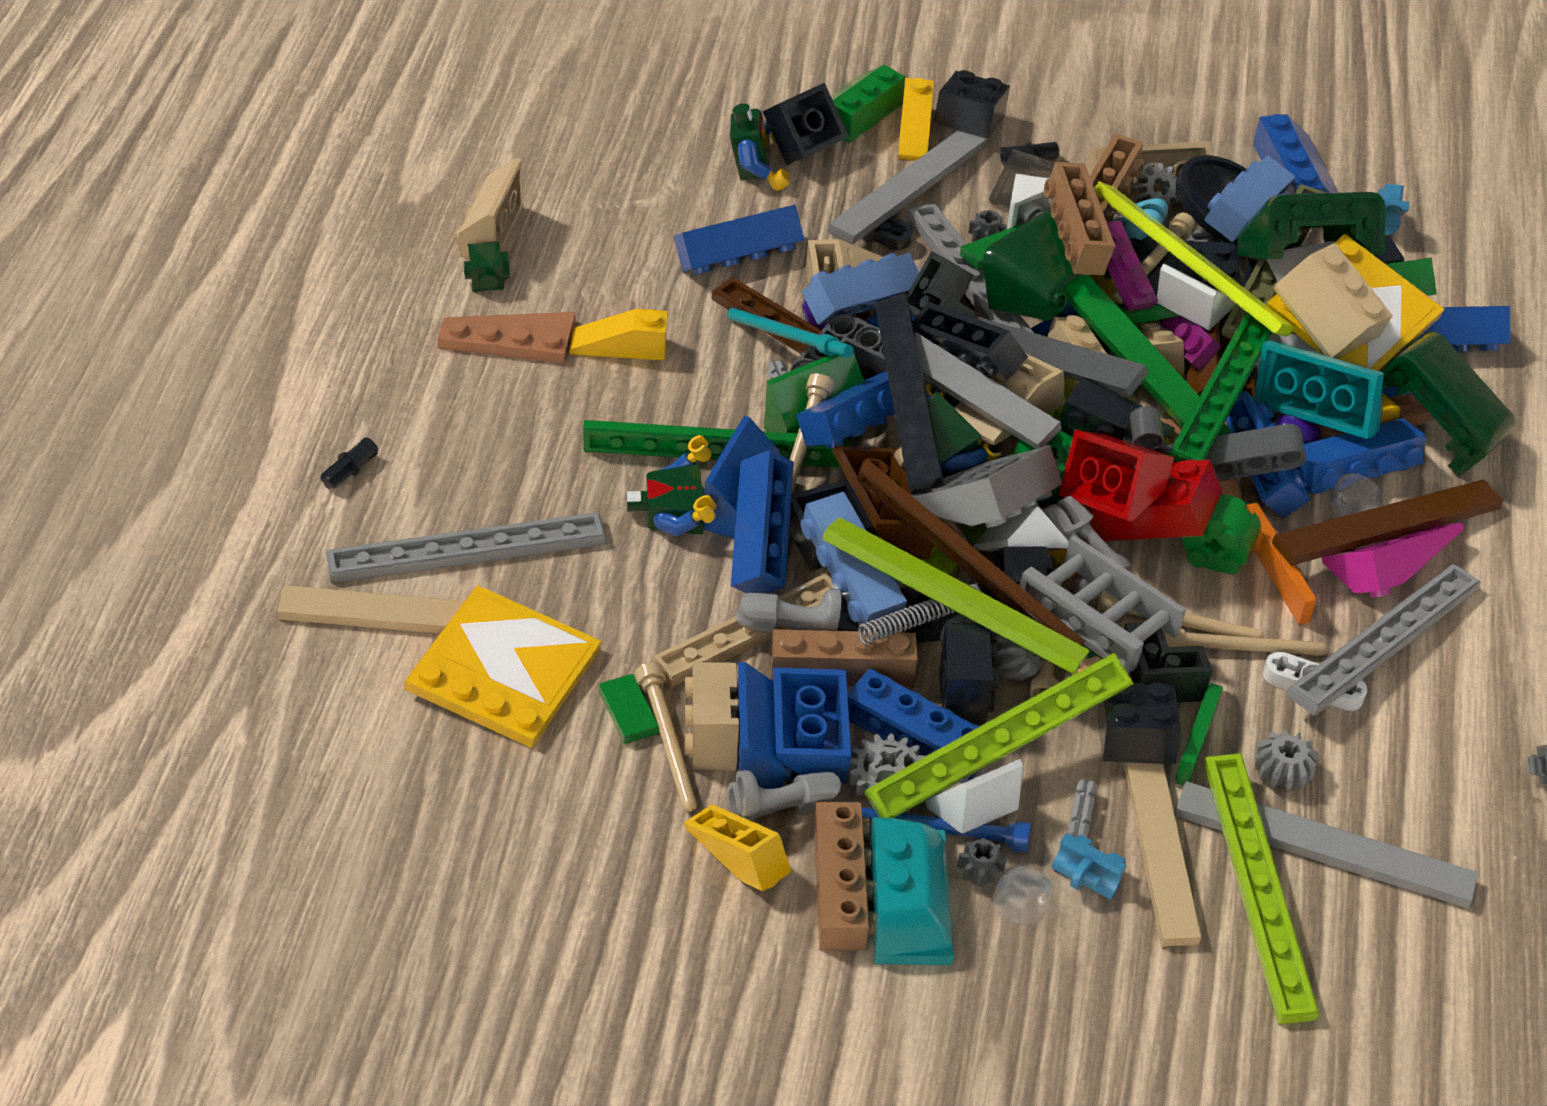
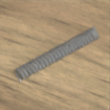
[858,583,981,645]

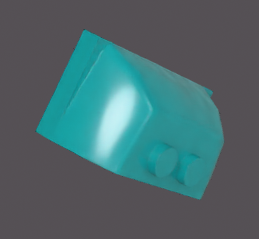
[1254,340,1384,439]
[869,817,954,965]

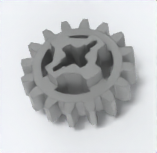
[848,734,926,804]

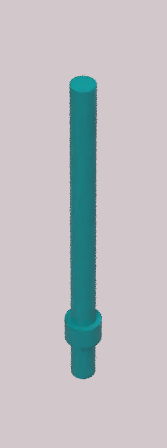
[728,308,854,358]

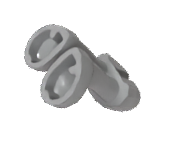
[1042,496,1131,593]
[736,589,841,633]
[728,770,841,821]

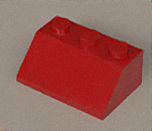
[1058,430,1174,521]

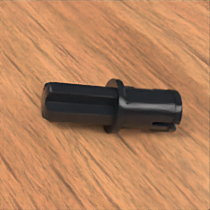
[1000,141,1060,166]
[320,437,378,489]

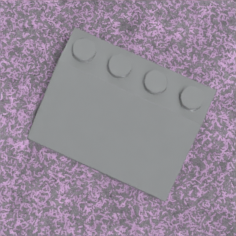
[911,445,1062,528]

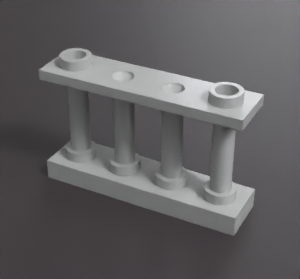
[1020,535,1186,675]

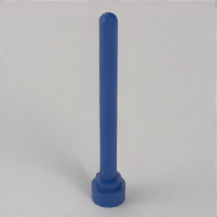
[861,807,1031,853]

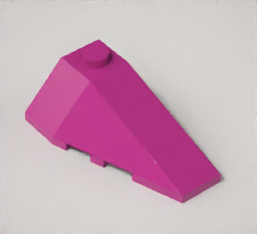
[1322,522,1464,598]

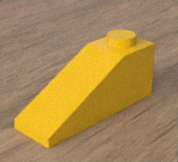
[898,78,934,161]
[569,309,668,361]
[684,804,792,891]

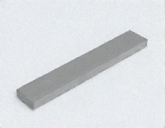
[915,332,1061,449]

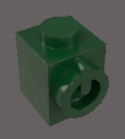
[463,241,510,292]

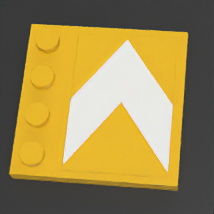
[1266,234,1444,372]
[404,585,602,748]

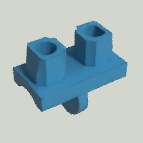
[1378,184,1410,235]
[1051,833,1127,900]

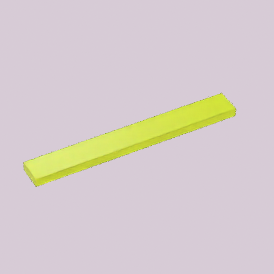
[1094,181,1295,337]

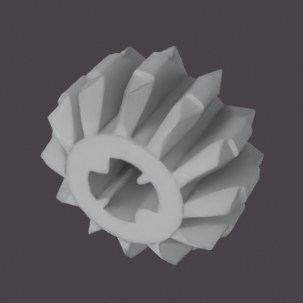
[1132,162,1180,211]
[991,631,1043,681]
[1254,729,1318,792]

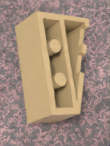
[685,662,739,771]

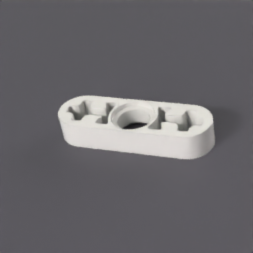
[1263,652,1367,711]

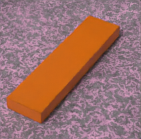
[1246,503,1317,625]

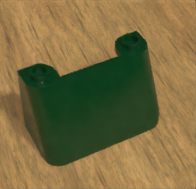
[1237,192,1386,259]
[983,209,1112,321]
[1380,332,1516,478]

